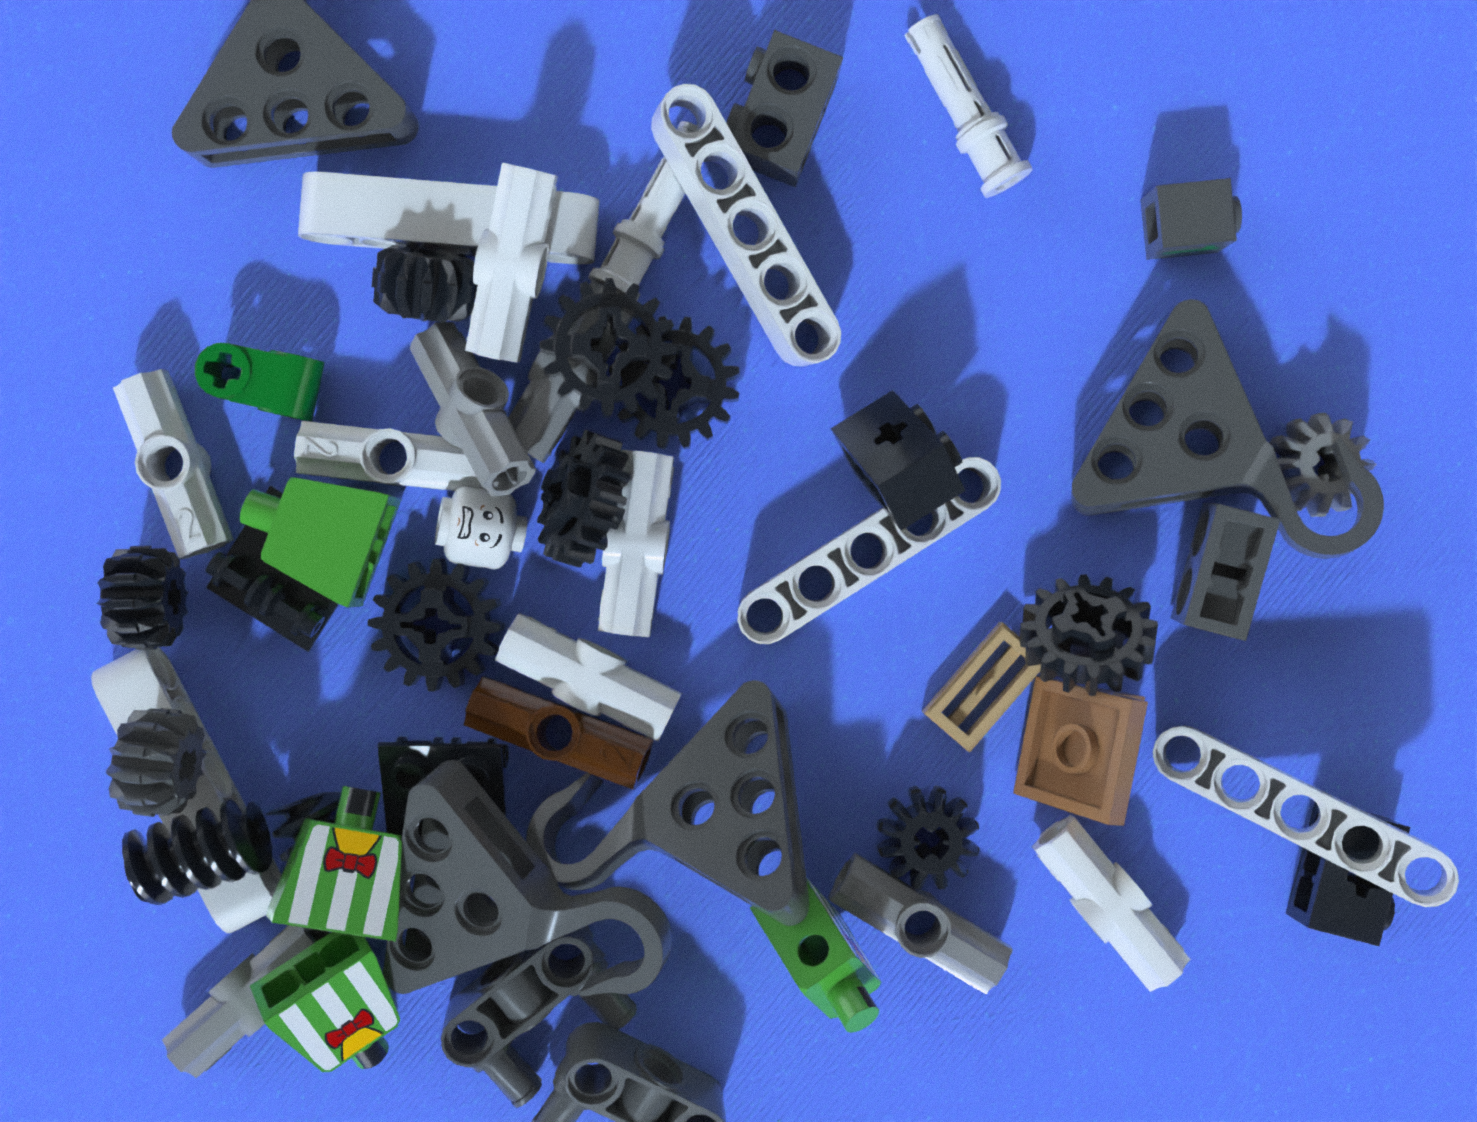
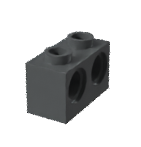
[726,30,843,187]
[1171,503,1281,641]

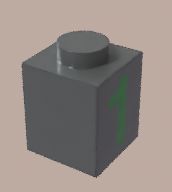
[1140,178,1242,260]

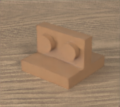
[1013,676,1148,826]

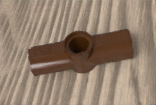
[464,676,654,790]

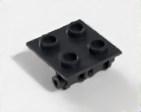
[206,486,339,652]
[377,736,509,838]

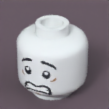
[435,486,527,570]

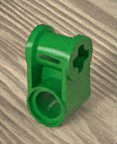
[195,343,325,422]

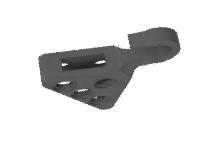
[172,0,419,168]
[1071,299,1384,559]
[526,680,809,926]
[383,760,672,996]

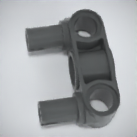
[441,925,637,1108]
[531,1022,726,1122]

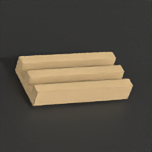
[922,622,1041,753]

